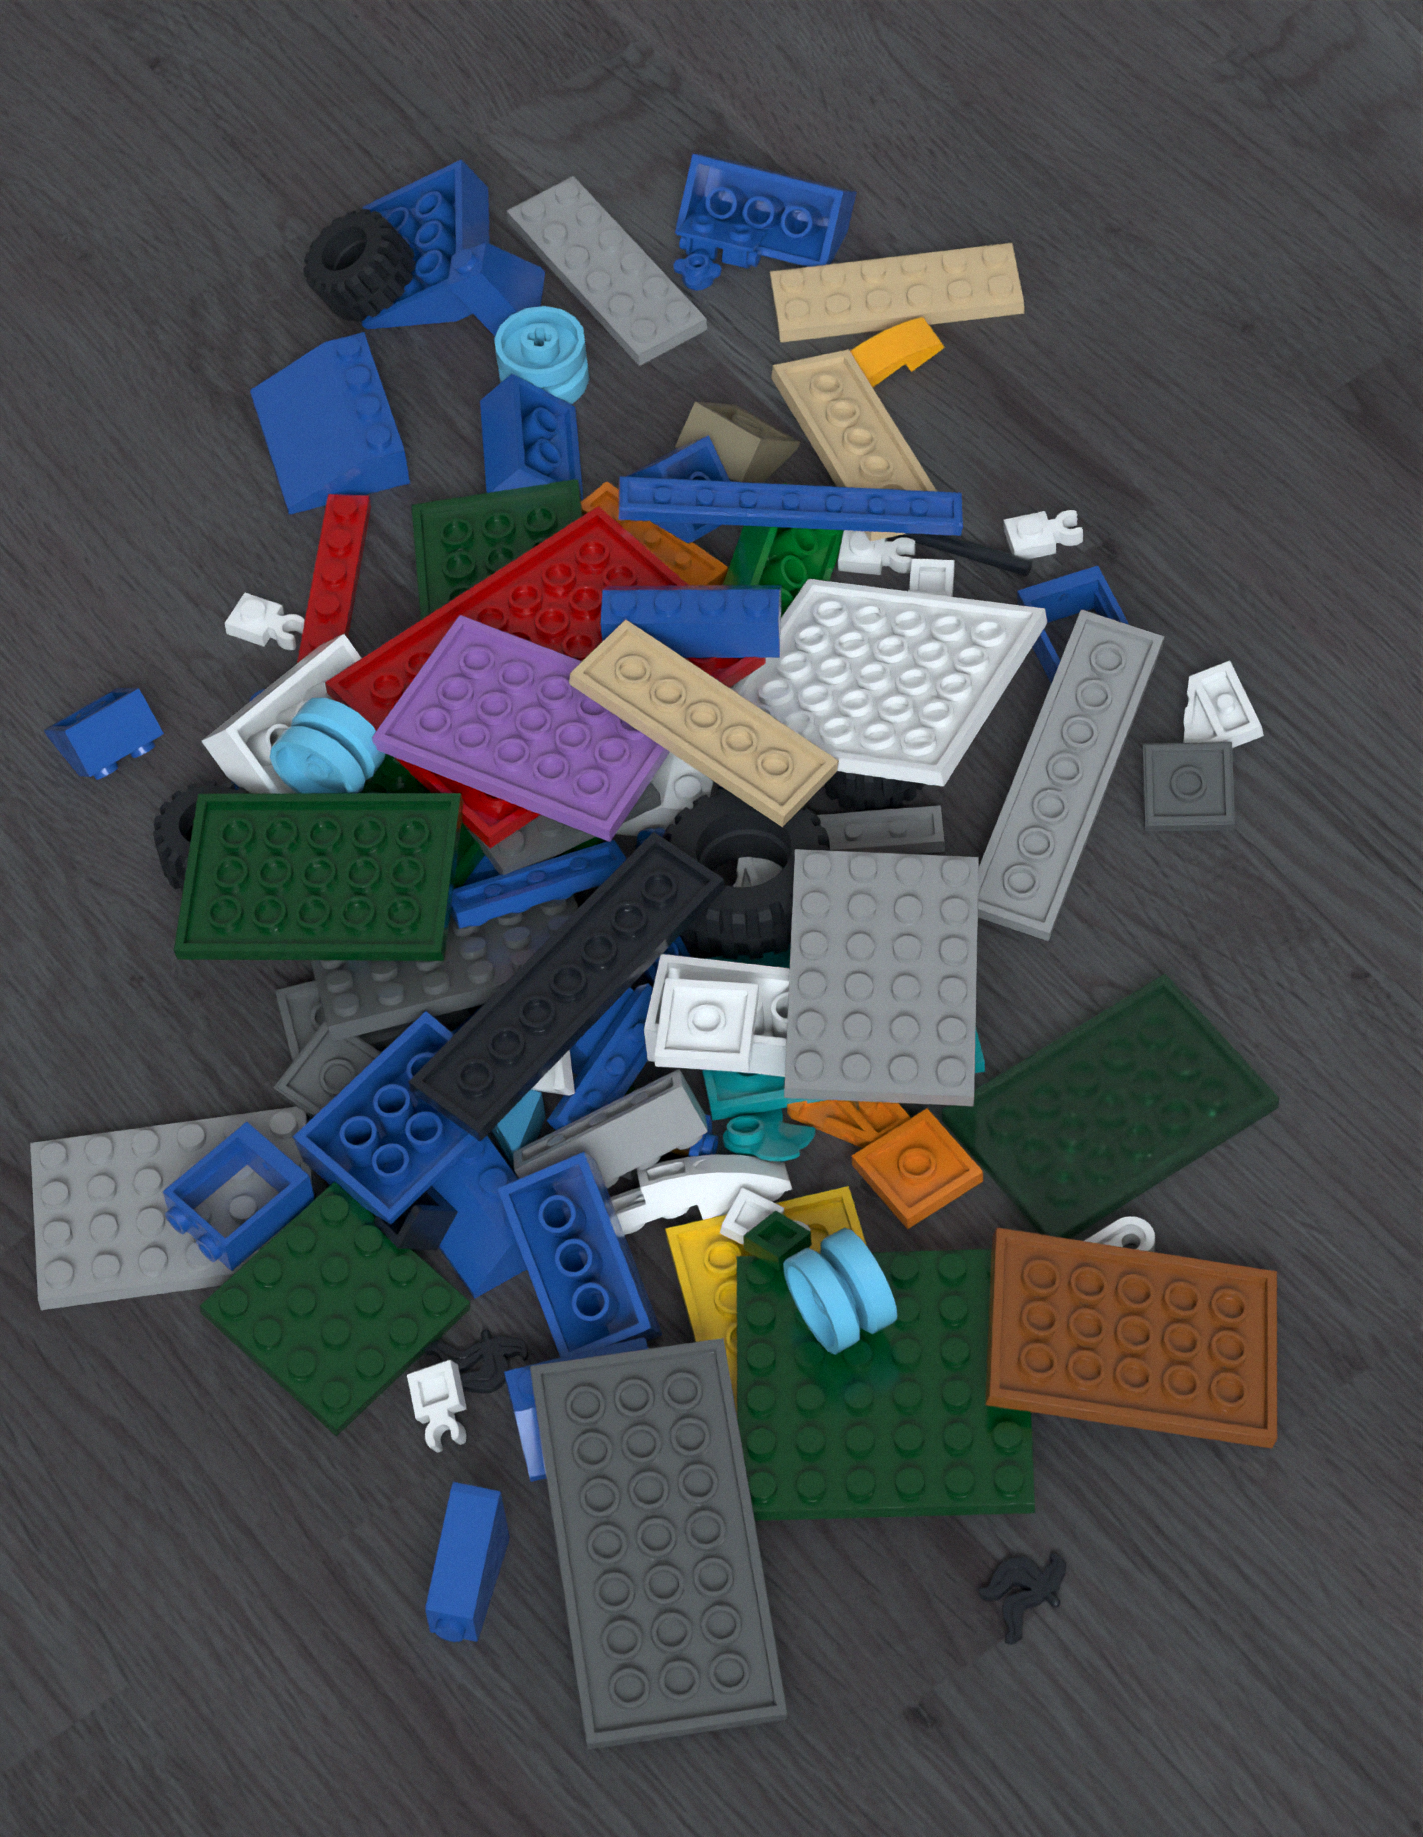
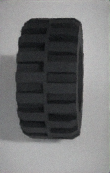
[663,788,831,960]

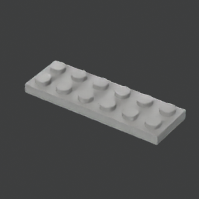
[506,176,707,366]

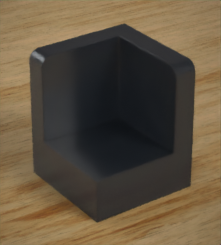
[374,1186,458,1250]

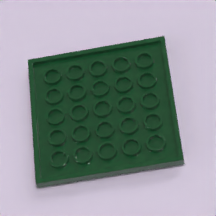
[737,1249,1035,1521]

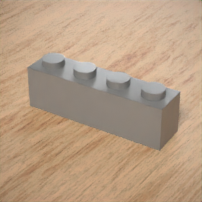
[513,1069,708,1188]

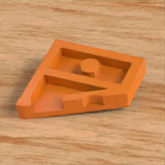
[787,1100,911,1148]

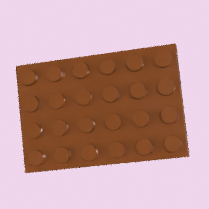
[985,1228,1277,1449]

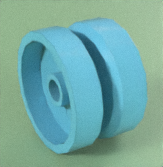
[494,306,589,404]
[270,698,386,793]
[783,1228,897,1354]

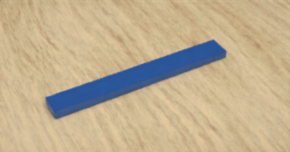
[619,476,963,536]

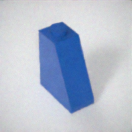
[447,242,545,336]
[425,1482,510,1642]

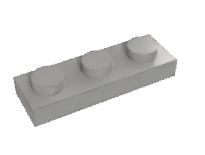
[817,805,945,854]

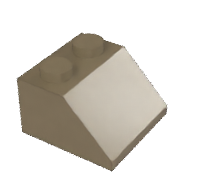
[675,402,800,483]

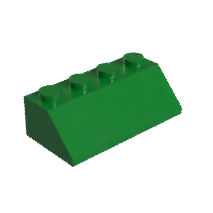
[723,482,844,618]

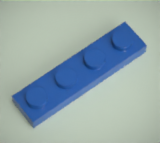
[450,840,627,929]
[547,983,653,1130]

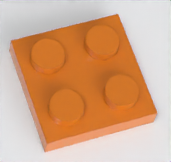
[852,1108,983,1230]

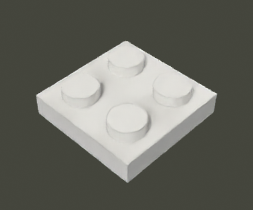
[654,978,759,1072]

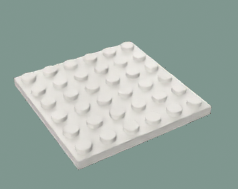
[732,579,1047,786]

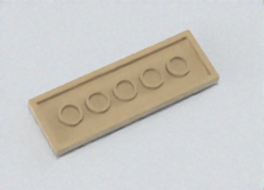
[770,243,1024,343]
[771,349,937,542]
[569,620,839,827]

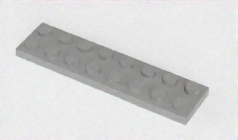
[978,609,1164,941]

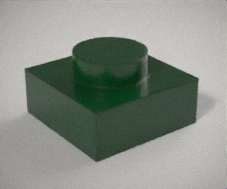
[743,1210,812,1271]

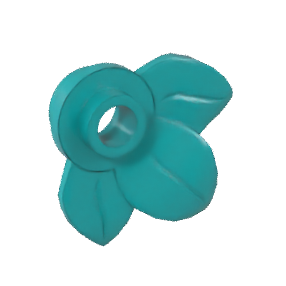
[723,1109,816,1161]

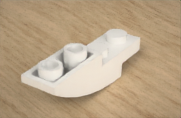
[610,1155,792,1234]

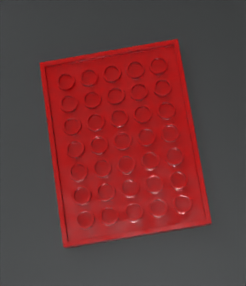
[325,506,766,849]

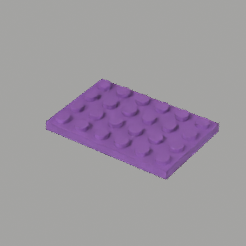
[372,615,670,842]

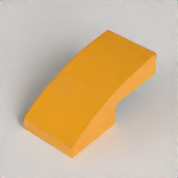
[850,317,945,388]

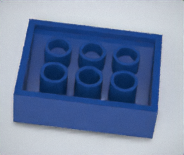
[362,159,489,330]
[250,332,410,515]
[293,1011,478,1225]

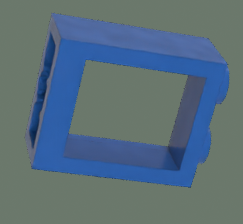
[1017,566,1129,684]
[163,1122,315,1271]

